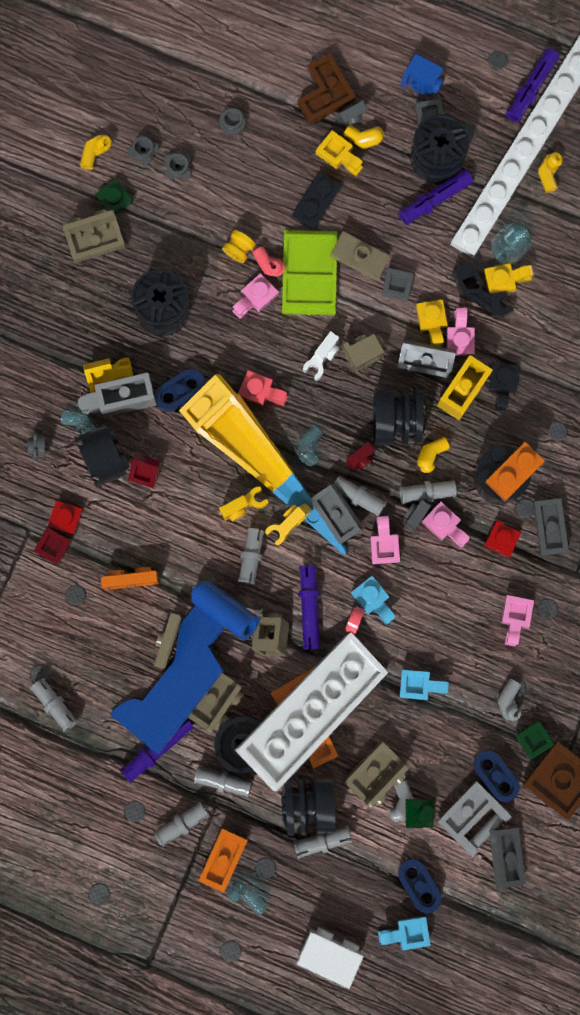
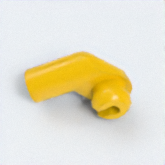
[343,125,384,149]
[80,135,112,170]
[538,152,563,193]
[417,437,450,473]

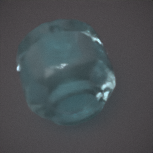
[491,224,531,264]

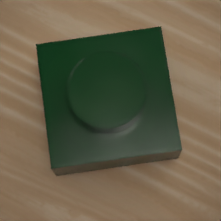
[95,179,133,215]
[515,721,554,760]
[406,799,434,828]

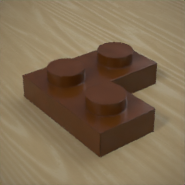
[297,53,356,125]

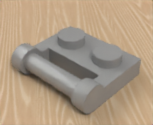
[437,781,512,857]

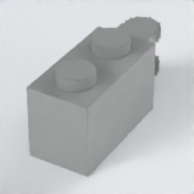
[77,373,157,418]

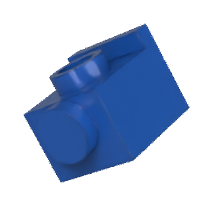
[401,54,444,96]

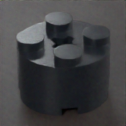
[74,424,130,488]
[473,446,532,505]
[214,716,260,773]

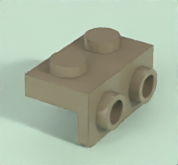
[62,209,126,263]
[188,673,244,733]
[342,740,410,808]

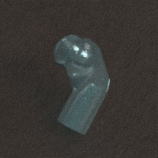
[298,425,323,466]

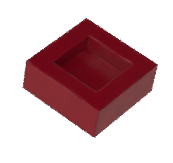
[346,442,375,471]
[128,453,161,489]
[33,528,72,566]

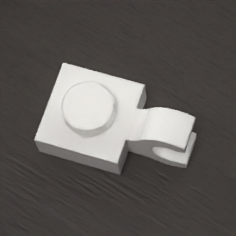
[303,331,340,381]

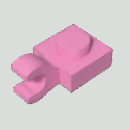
[233,273,279,319]
[446,308,475,356]
[422,502,470,548]
[370,516,400,564]
[501,595,534,647]

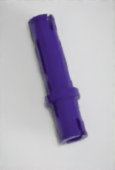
[506,48,559,122]
[398,169,473,226]
[298,566,320,649]
[120,719,195,783]

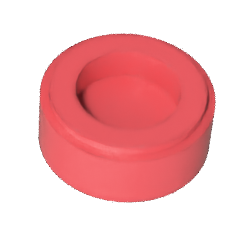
[345,606,365,635]

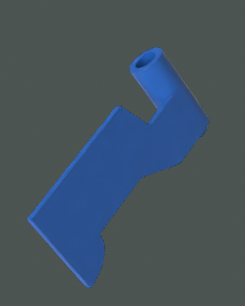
[110,580,259,755]

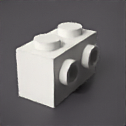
[296,927,363,989]

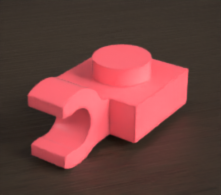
[238,370,288,407]

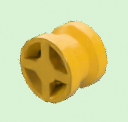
[222,230,256,263]

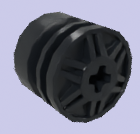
[409,114,470,184]
[131,269,191,336]
[373,388,426,445]
[281,774,336,836]

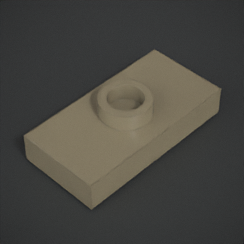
[330,231,390,281]
[154,613,183,670]

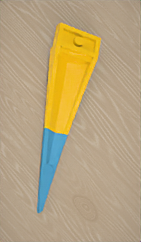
[179,374,348,555]

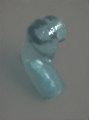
[61,411,95,435]
[226,882,267,916]

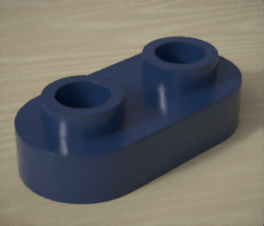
[155,369,205,412]
[473,751,520,802]
[398,859,441,913]

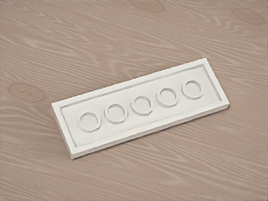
[235,632,388,791]

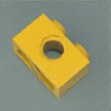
[437,355,493,421]

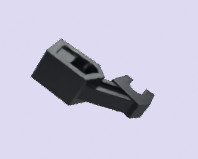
[452,262,514,318]

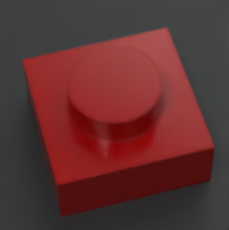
[48,501,83,536]
[484,521,521,558]

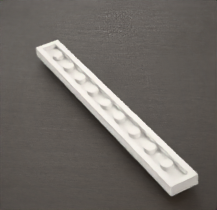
[450,36,580,258]

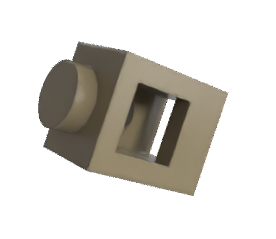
[342,334,386,373]
[252,613,289,657]

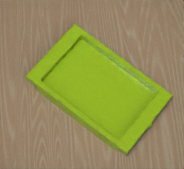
[282,230,337,316]

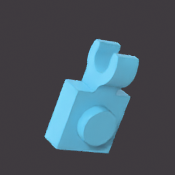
[351,576,395,625]
[400,670,449,700]
[378,916,430,950]

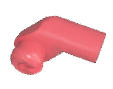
[252,247,285,276]

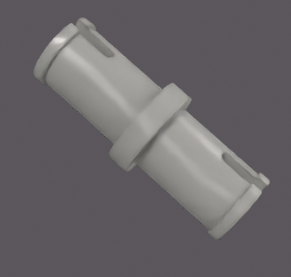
[334,475,387,517]
[399,480,457,504]
[238,528,265,586]
[30,678,78,732]
[194,766,253,797]
[153,801,210,847]
[293,825,352,859]

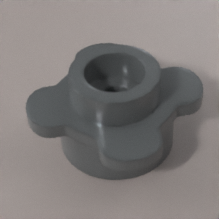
[127,134,159,165]
[165,153,191,180]
[27,431,45,460]

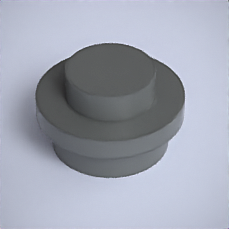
[219,108,246,135]

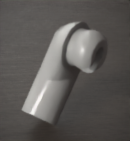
[497,678,521,721]
[389,780,414,822]

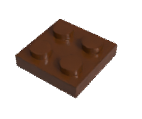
[522,741,580,821]

